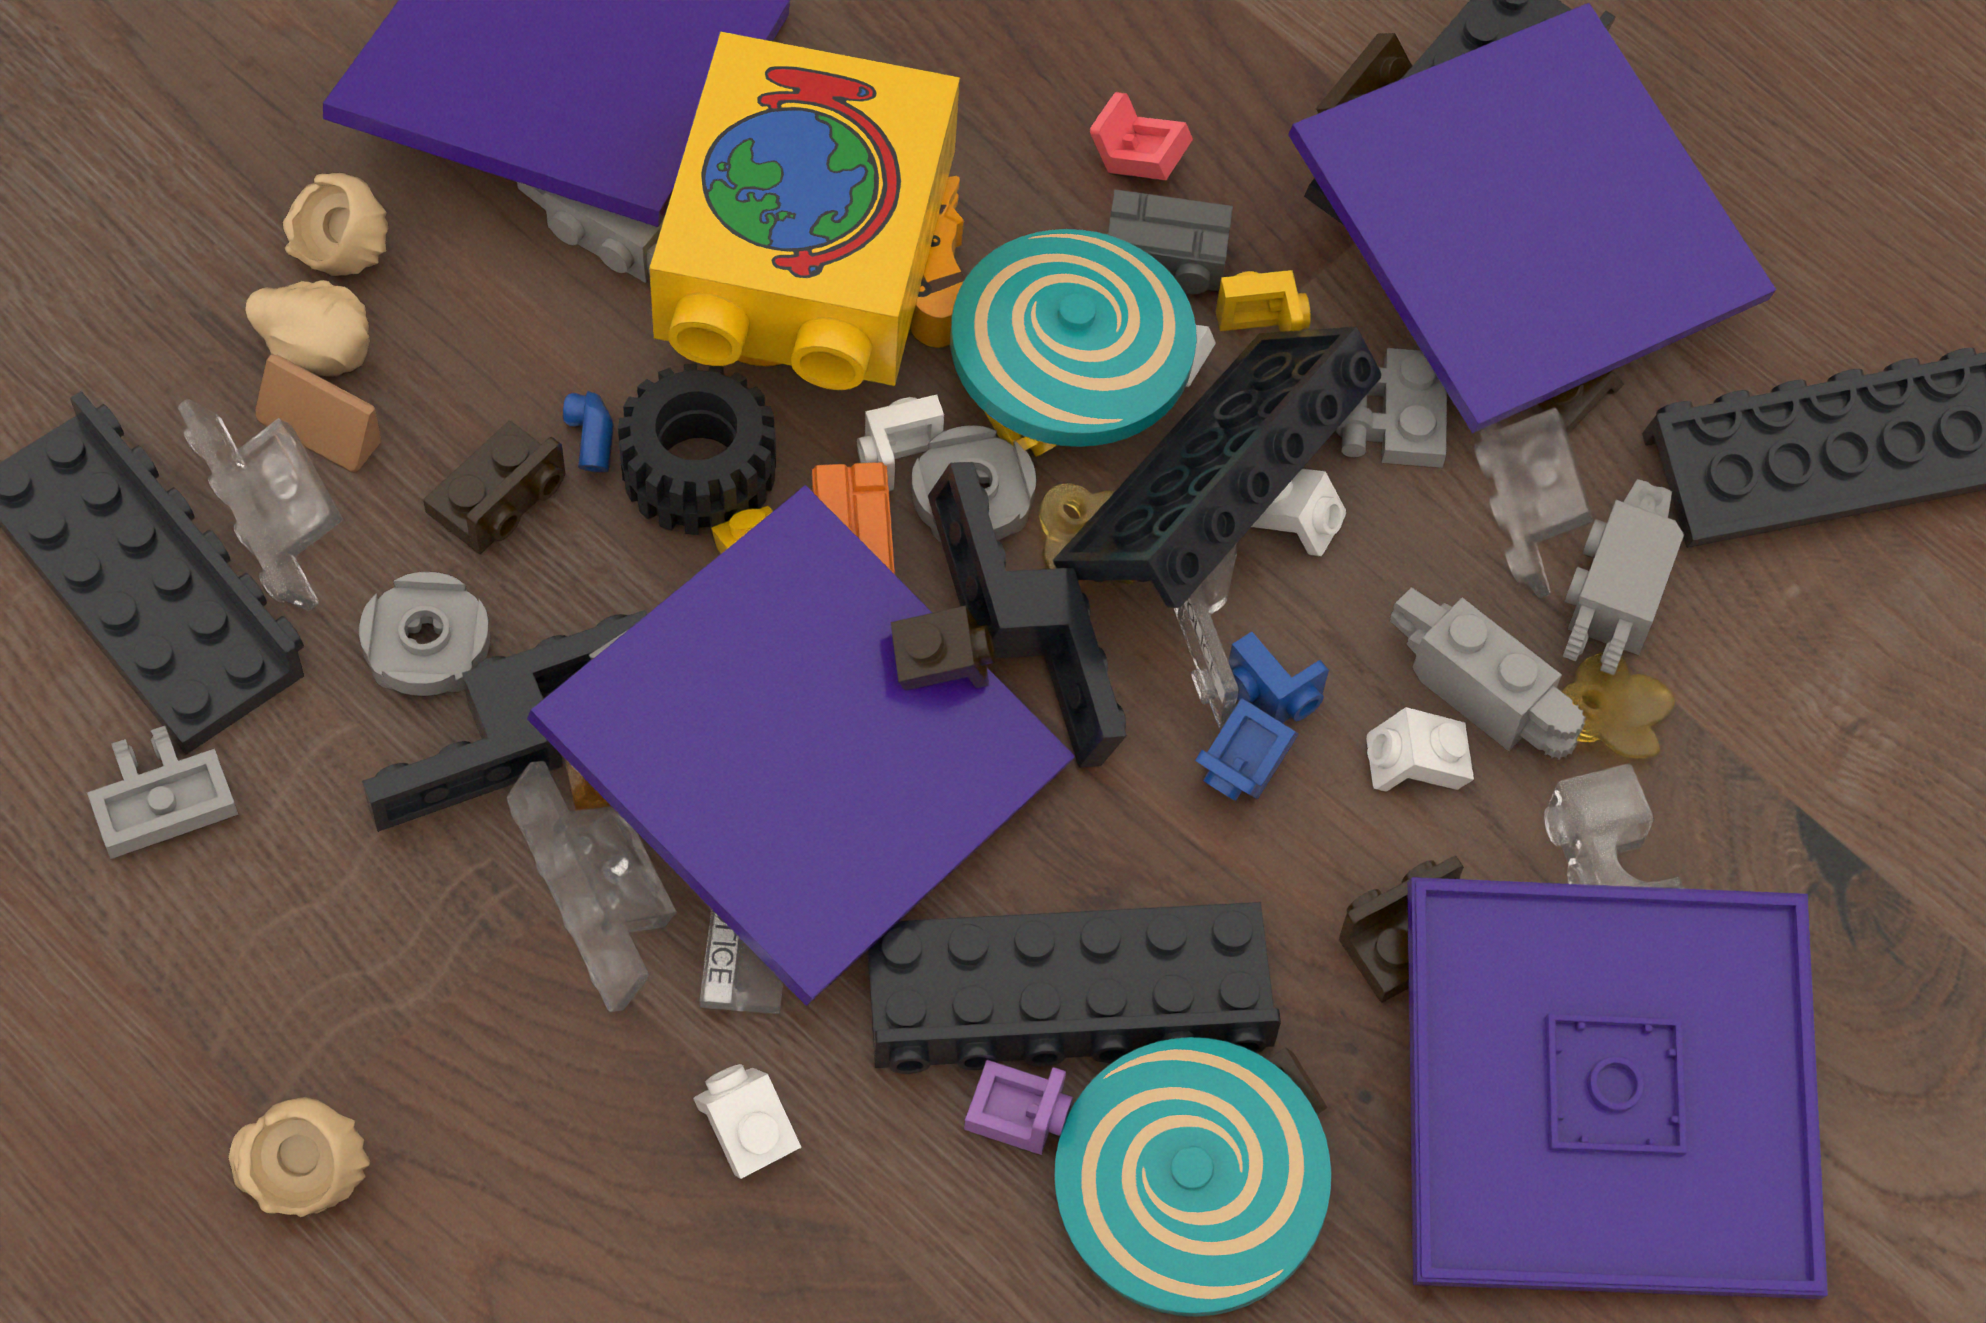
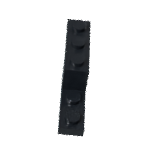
[928,462,1127,768]
[362,610,647,832]

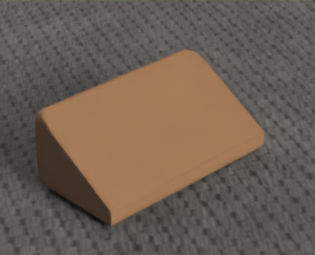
[256,354,382,472]

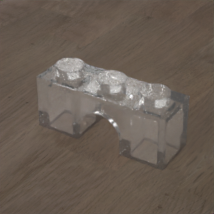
[1544,763,1684,889]

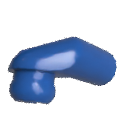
[563,391,614,472]

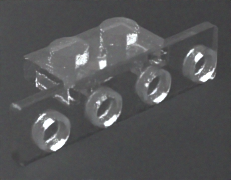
[177,398,343,611]
[1474,407,1594,598]
[507,761,677,1012]

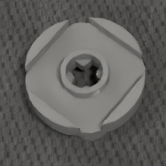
[911,426,1036,542]
[359,572,490,696]

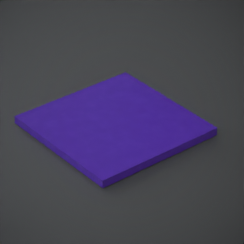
[323,0,790,227]
[1288,3,1776,433]
[527,485,1075,1006]
[1408,877,1828,1299]

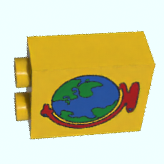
[649,32,960,390]

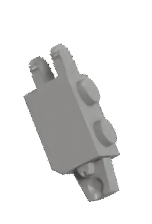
[517,182,665,283]
[1563,479,1684,675]
[1390,587,1586,760]

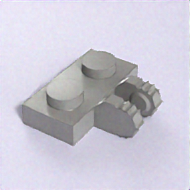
[87,726,238,859]

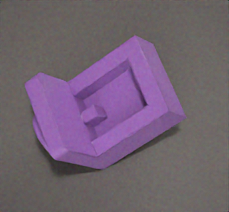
[964,1060,1073,1155]

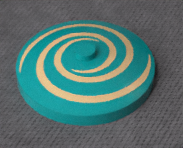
[950,229,1197,447]
[1054,1037,1331,1317]

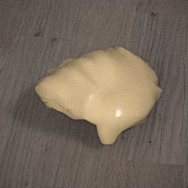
[283,173,389,276]
[246,280,370,376]
[229,1097,370,1217]

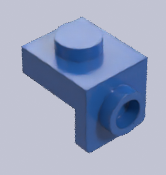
[1226,632,1329,723]
[1195,698,1299,801]

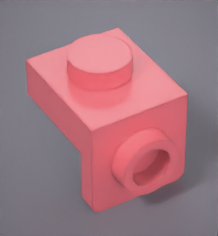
[1090,92,1193,180]

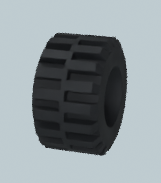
[618,363,776,535]

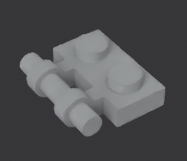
[1336,348,1447,468]

